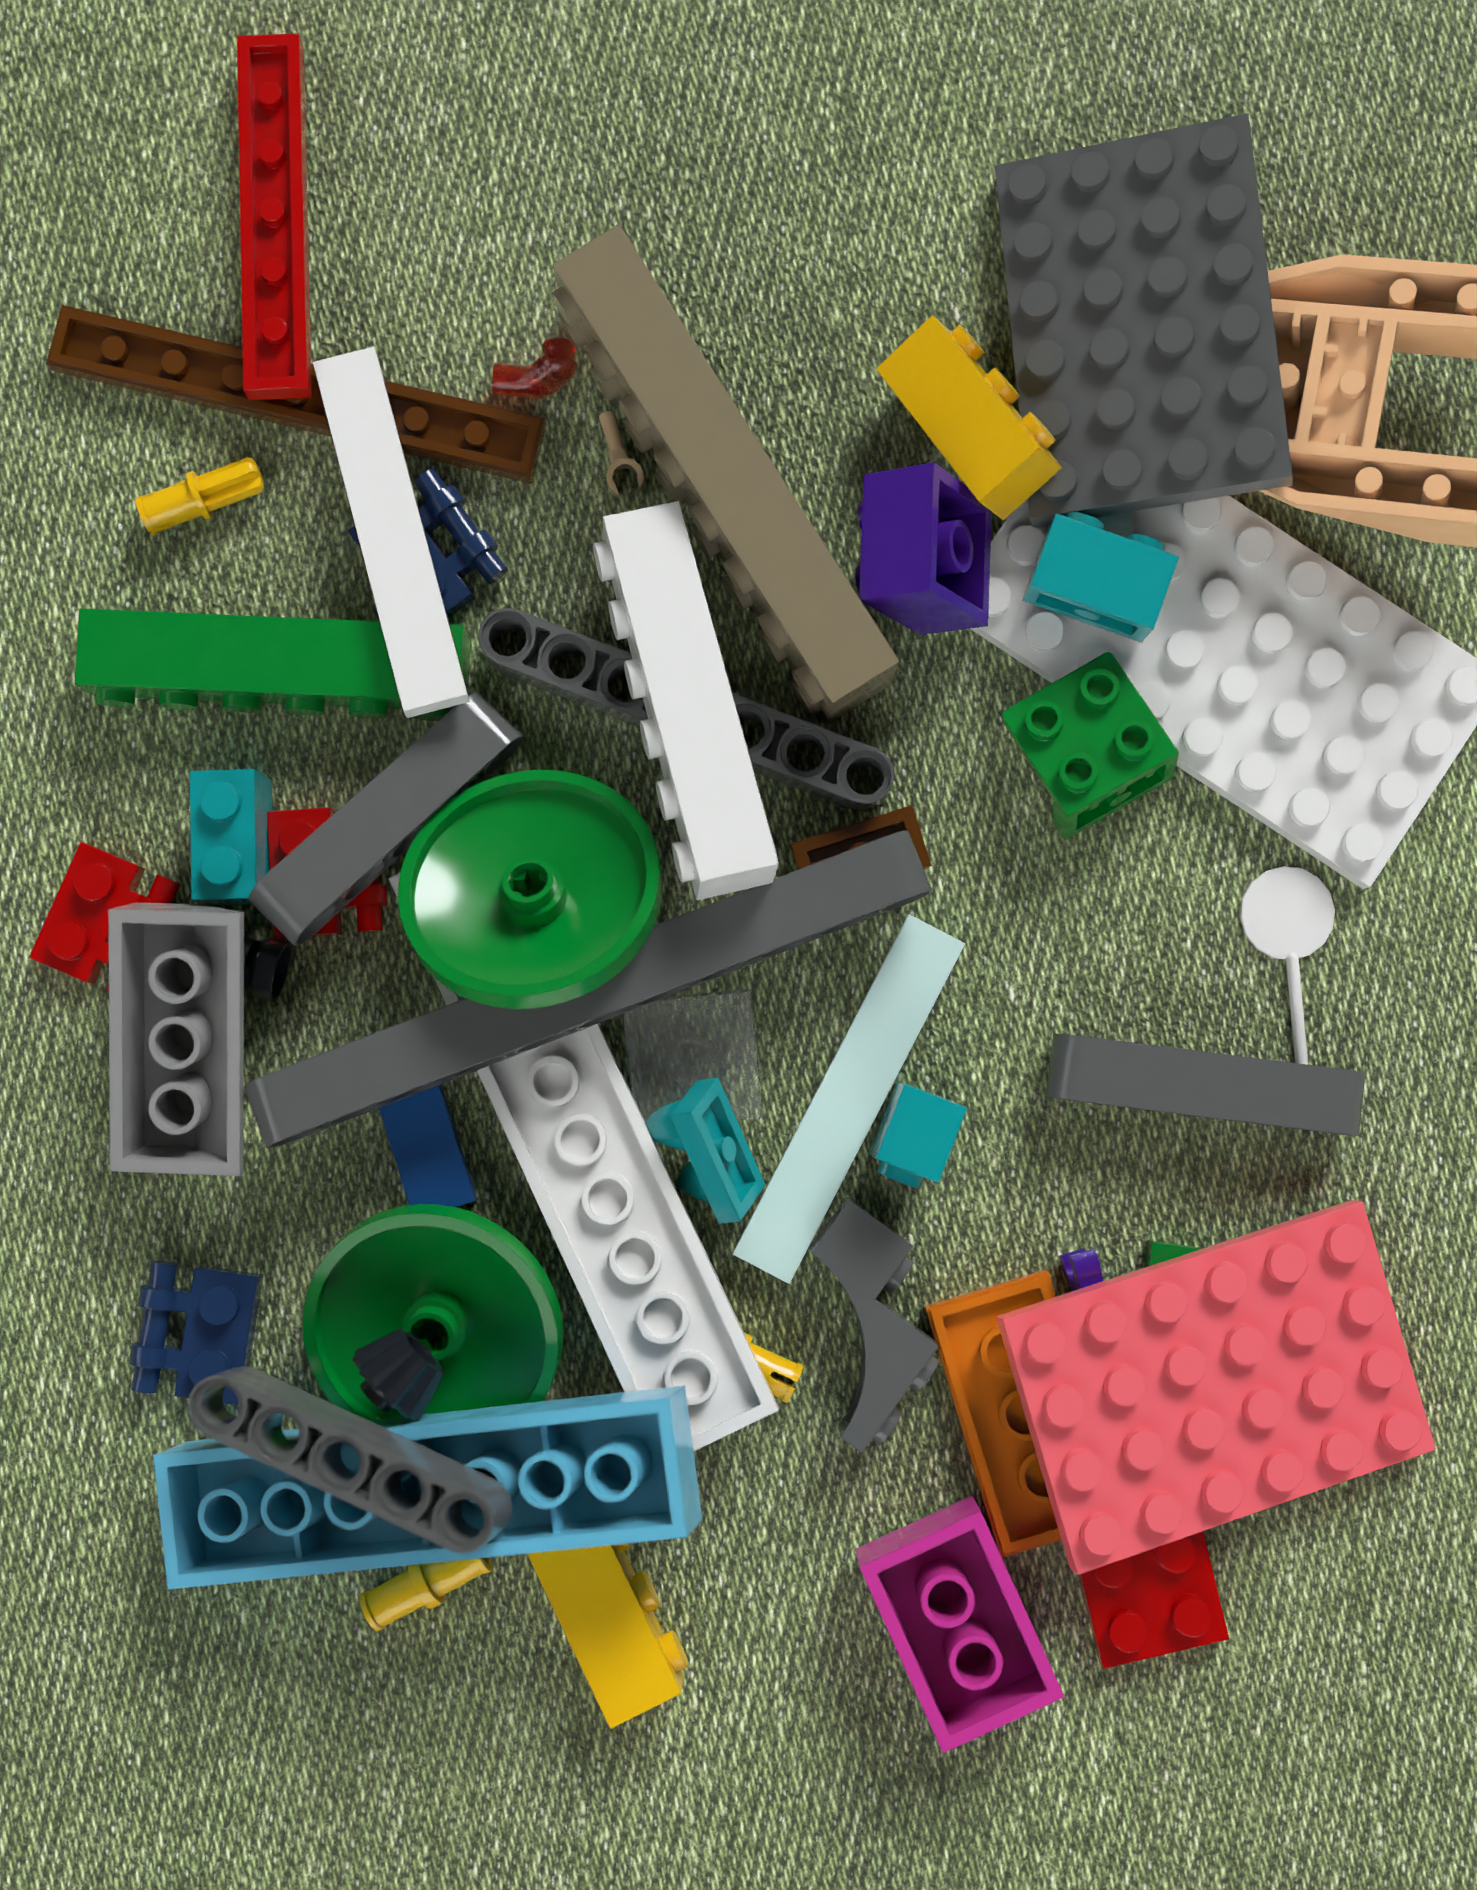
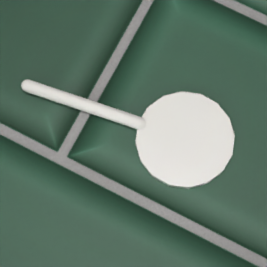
[1239,866,1335,1064]

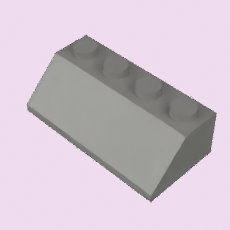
[108,903,244,1176]

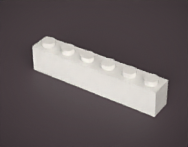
[593,501,779,901]

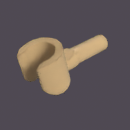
[599,411,644,497]

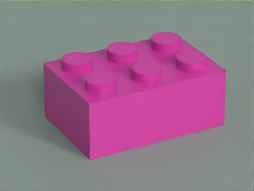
[855,1496,1065,1753]

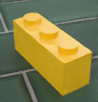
[876,315,1062,521]
[527,1543,689,1729]

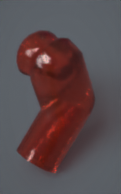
[492,337,578,399]

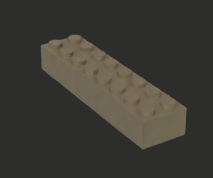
[551,224,900,725]

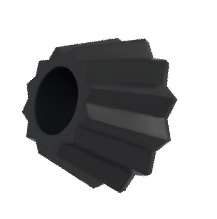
[352,1328,444,1421]

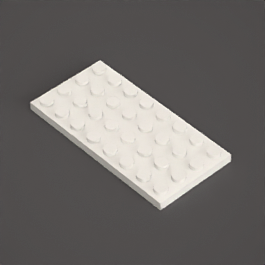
[971,496,1477,889]

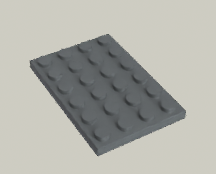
[995,113,1293,527]

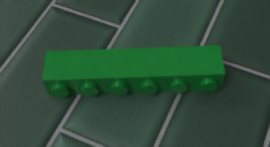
[74,608,471,721]

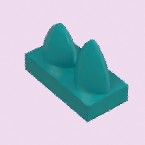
[645,1077,765,1224]

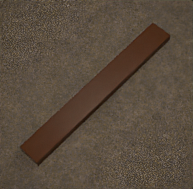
[46,305,547,484]

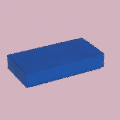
[379,1084,478,1207]

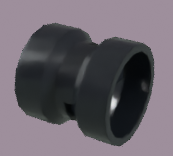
[244,931,292,1002]

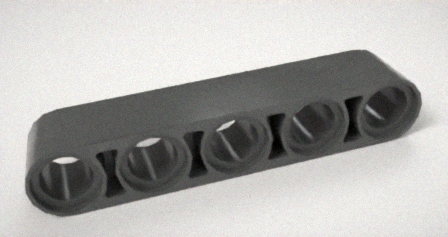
[248,692,524,946]
[1046,1034,1366,1137]
[188,1366,512,1554]

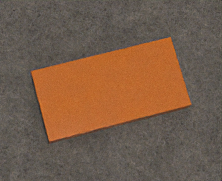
[924,1269,1061,1558]

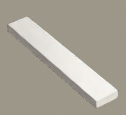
[313,347,470,718]

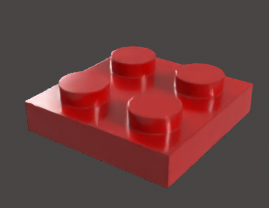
[1078,1531,1229,1669]

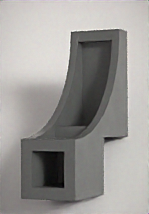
[809,1196,939,1453]

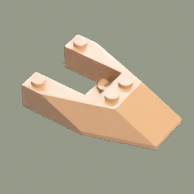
[1260,254,1477,548]

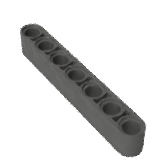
[478,608,895,812]

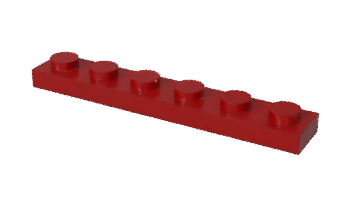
[237,33,312,400]

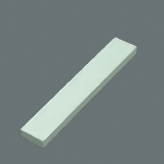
[732,914,965,1284]

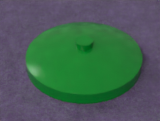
[398,770,663,1009]
[302,1204,563,1421]

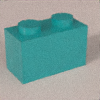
[1022,512,1179,643]
[190,769,272,906]
[868,1083,967,1189]

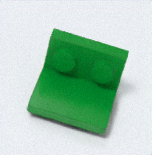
[1002,652,1179,840]

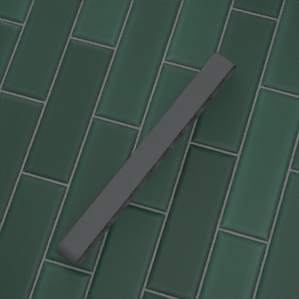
[244,830,933,1149]

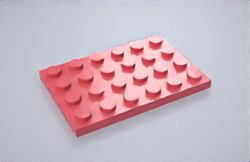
[996,1200,1436,1575]

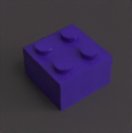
[855,462,992,635]

